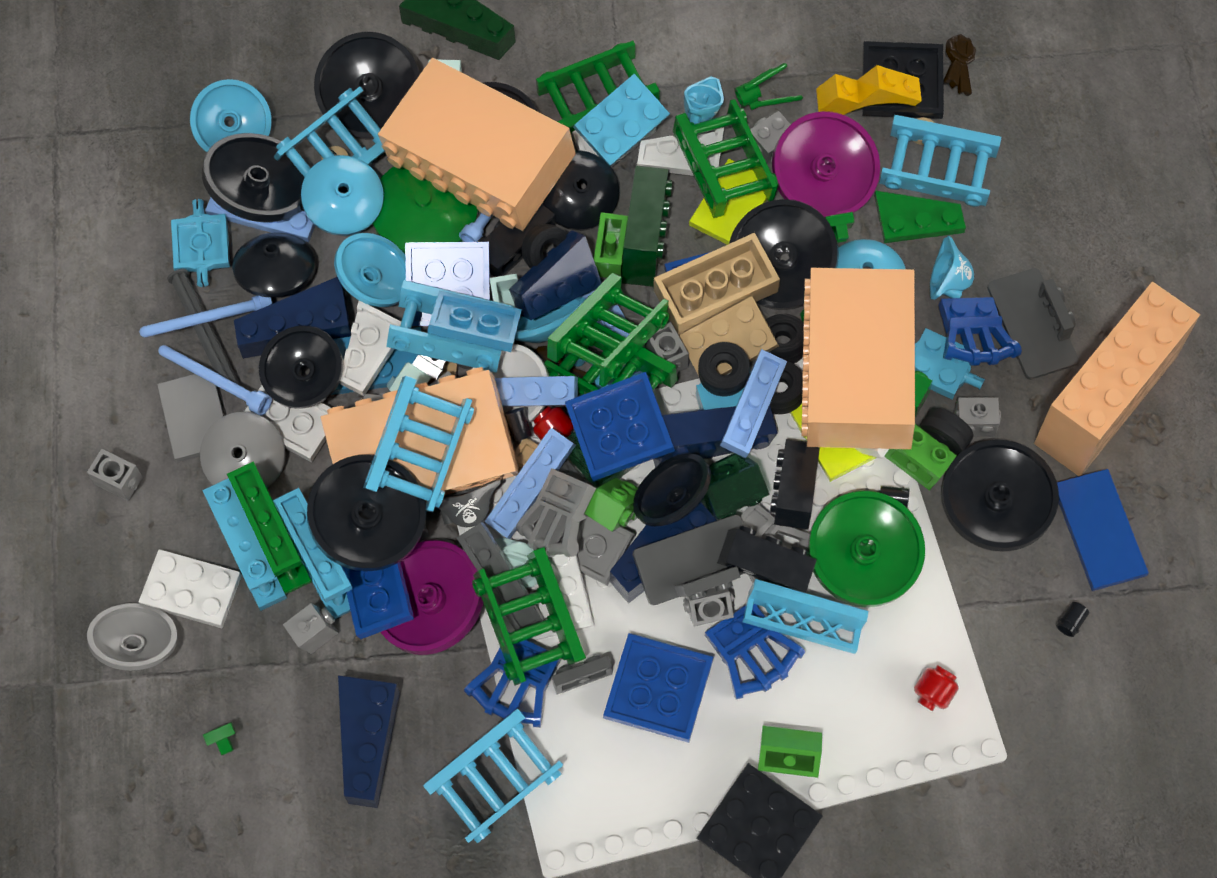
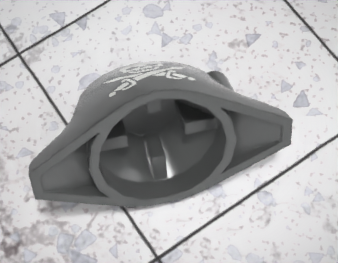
[426,479,500,527]

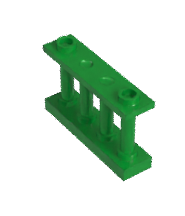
[536,41,660,139]
[673,99,779,218]
[547,273,670,387]
[544,322,678,396]
[227,461,312,595]
[472,547,586,686]

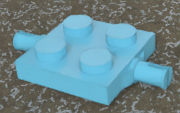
[171,199,230,287]
[915,328,985,400]

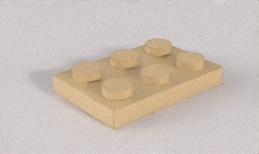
[679,296,779,376]

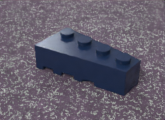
[234,277,351,359]
[653,404,778,467]
[610,503,717,604]
[338,675,400,808]

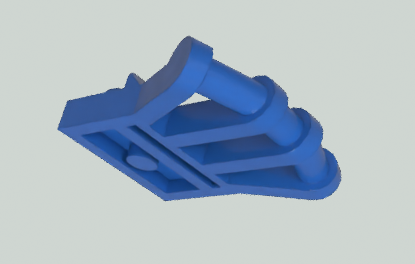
[938,297,1022,366]
[705,604,805,700]
[464,632,561,728]

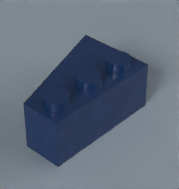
[509,230,602,320]

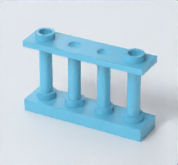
[274,87,385,189]
[879,115,1001,206]
[386,280,513,373]
[363,376,474,512]
[202,478,287,611]
[273,488,352,619]
[423,709,563,843]

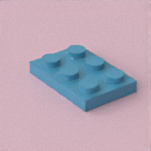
[427,290,522,352]

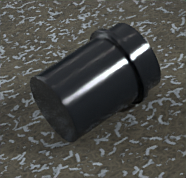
[505,408,532,441]
[880,486,910,508]
[1056,602,1089,637]

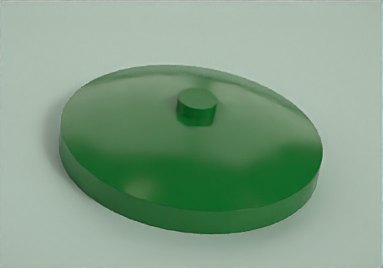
[373,167,479,254]
[808,491,925,607]

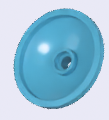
[190,79,271,152]
[301,155,384,236]
[334,233,406,307]
[837,239,906,269]
[515,297,585,343]

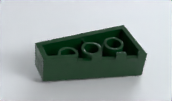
[399,0,516,60]
[622,166,673,287]

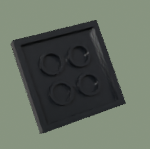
[862,41,944,119]
[696,763,823,878]

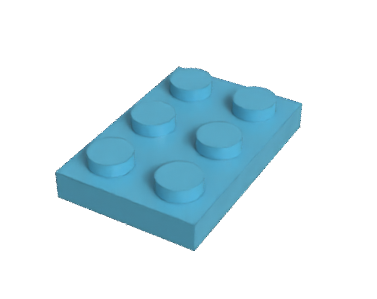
[573,74,670,166]

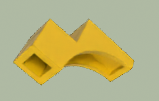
[816,65,922,115]

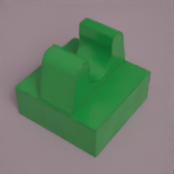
[825,212,855,243]
[203,722,236,755]

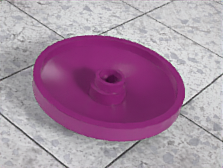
[772,111,880,217]
[381,540,483,655]

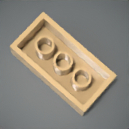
[654,233,780,335]

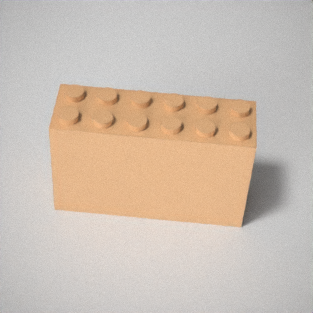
[378,57,576,231]
[801,268,915,449]
[1034,281,1200,476]
[320,367,520,501]

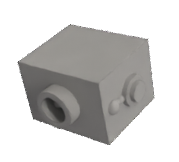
[750,111,791,165]
[646,322,689,373]
[954,397,1001,437]
[87,449,143,501]
[683,587,734,627]
[283,603,339,654]

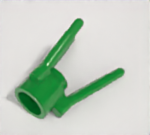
[734,63,803,110]

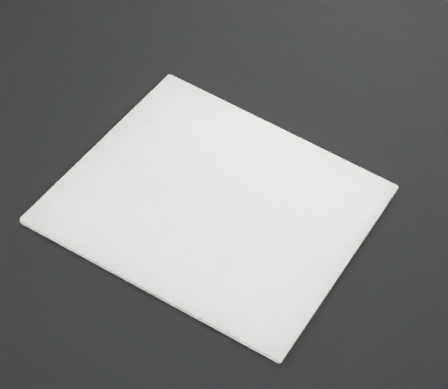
[457,358,1007,878]

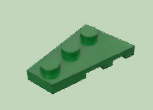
[874,191,966,243]

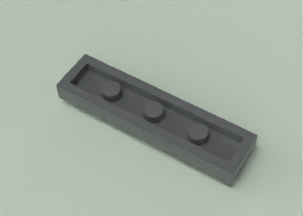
[457,521,545,631]

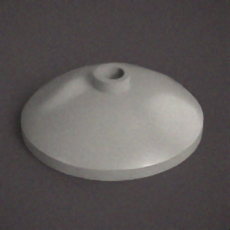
[200,412,285,489]
[87,603,177,671]

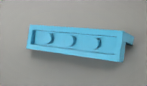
[742,579,869,654]

